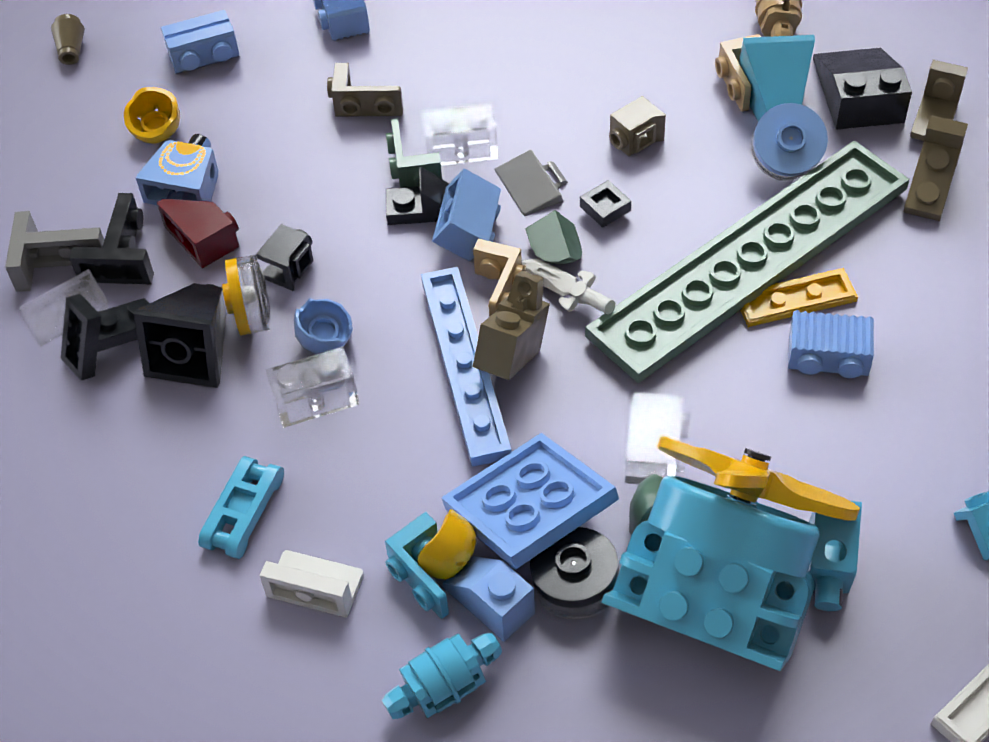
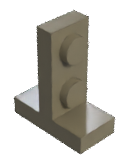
[903,115,968,221]

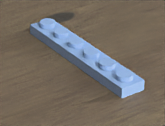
[421,267,511,467]

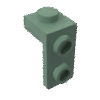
[386,118,442,188]

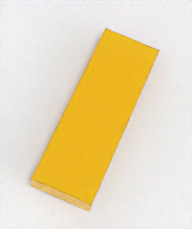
[740,268,858,327]

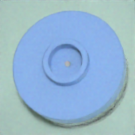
[751,103,828,181]

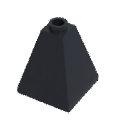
[134,283,226,388]

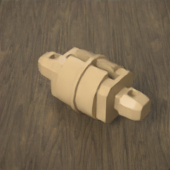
[755,0,802,37]

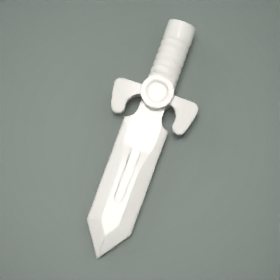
[522,258,615,314]

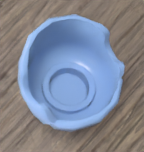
[294,298,353,355]

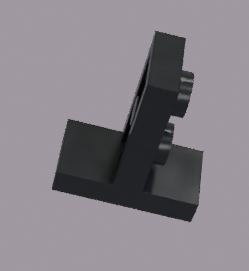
[69,193,154,285]
[61,293,149,381]

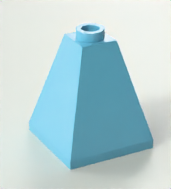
[739,35,815,122]

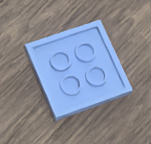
[441,433,619,570]

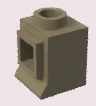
[609,96,666,156]

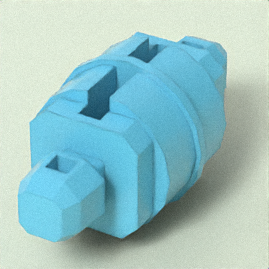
[382,633,503,719]

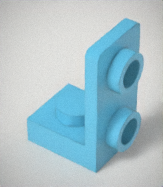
[385,512,449,619]

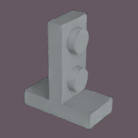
[5,211,104,292]

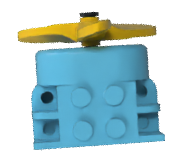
[601,436,860,671]

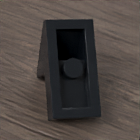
[386,167,449,225]

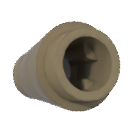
[51,14,85,65]

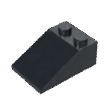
[813,47,912,130]

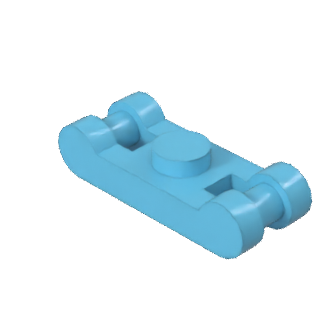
[198,456,284,559]

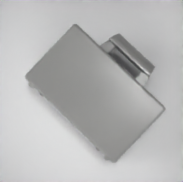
[495,150,568,216]

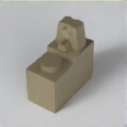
[473,271,550,380]

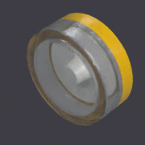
[222,254,270,336]

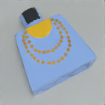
[136,134,218,205]

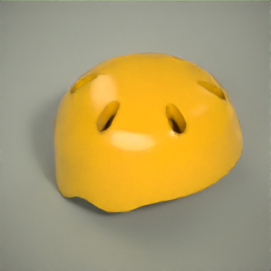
[124,87,180,144]
[418,509,477,579]

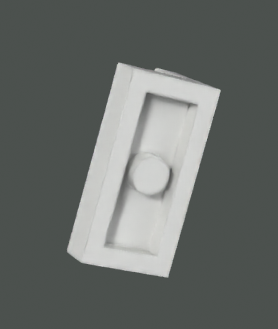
[259,550,364,618]

